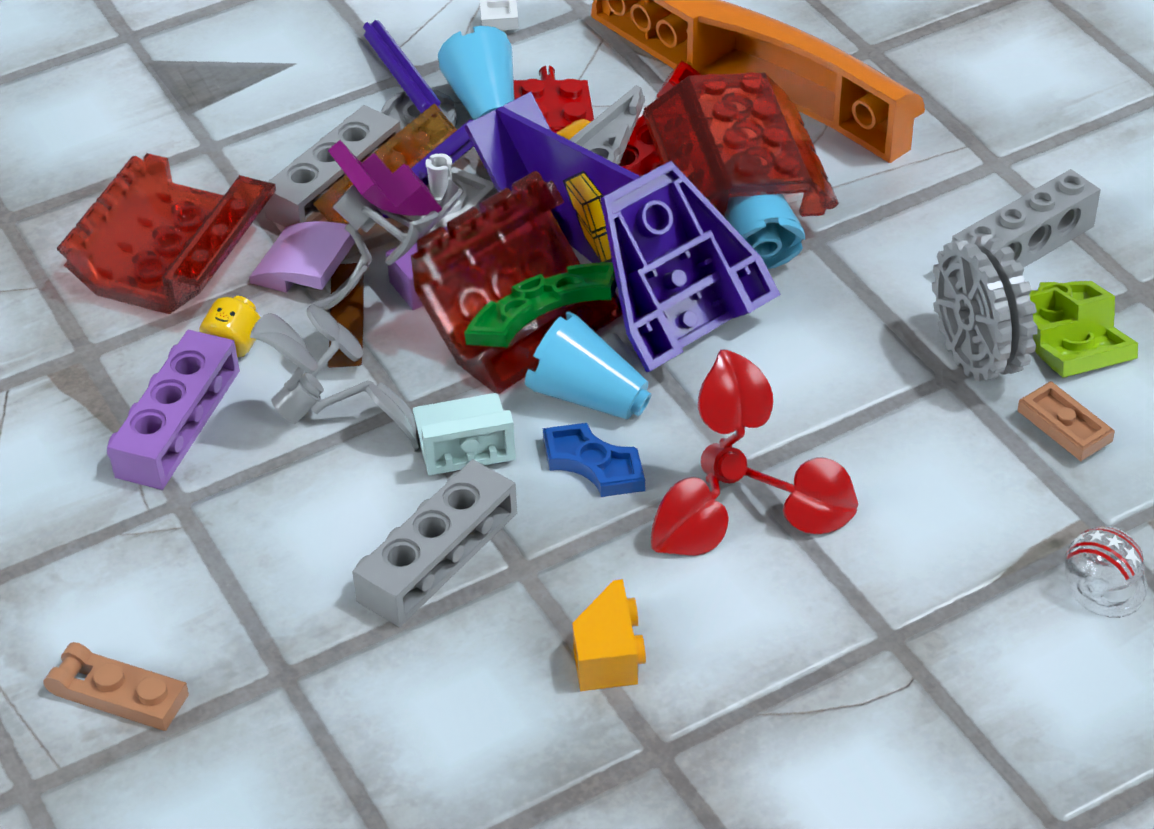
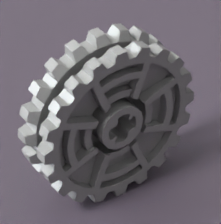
[932,234,1037,381]

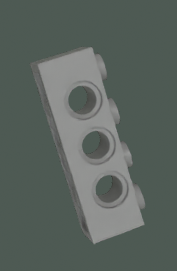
[261,105,403,227]
[951,169,1101,268]
[352,459,517,628]

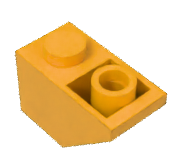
[572,579,646,691]

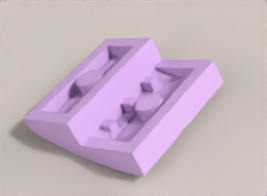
[249,221,355,293]

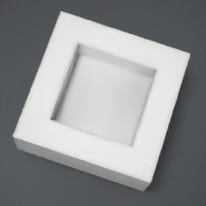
[480,0,519,32]

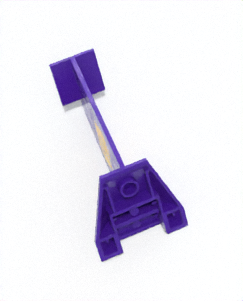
[464,92,781,373]

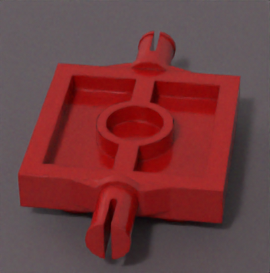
[513,66,594,133]

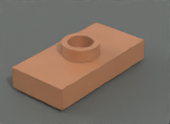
[1017,381,1115,461]

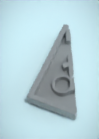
[569,85,645,165]

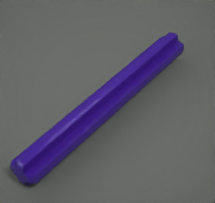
[363,20,441,118]

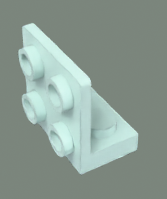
[413,393,516,476]

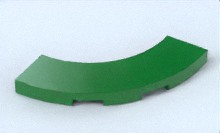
[464,262,617,347]

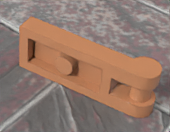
[43,642,189,731]

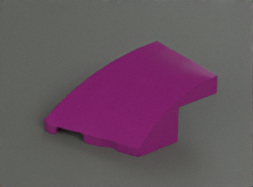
[328,140,442,216]

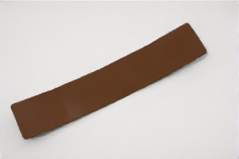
[327,263,364,368]

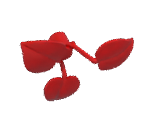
[651,349,859,556]

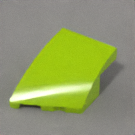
[1029,281,1138,378]

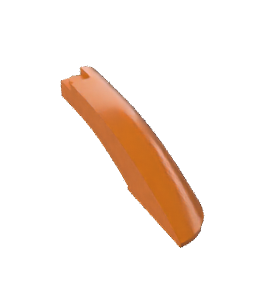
[591,0,925,163]

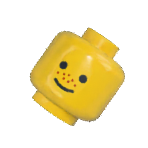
[199,296,261,357]

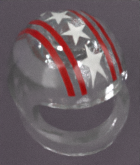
[1065,526,1148,618]

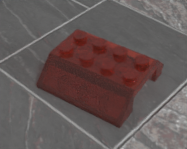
[643,72,839,217]
[57,153,276,314]
[411,171,623,394]

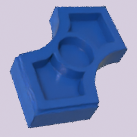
[542,423,646,497]

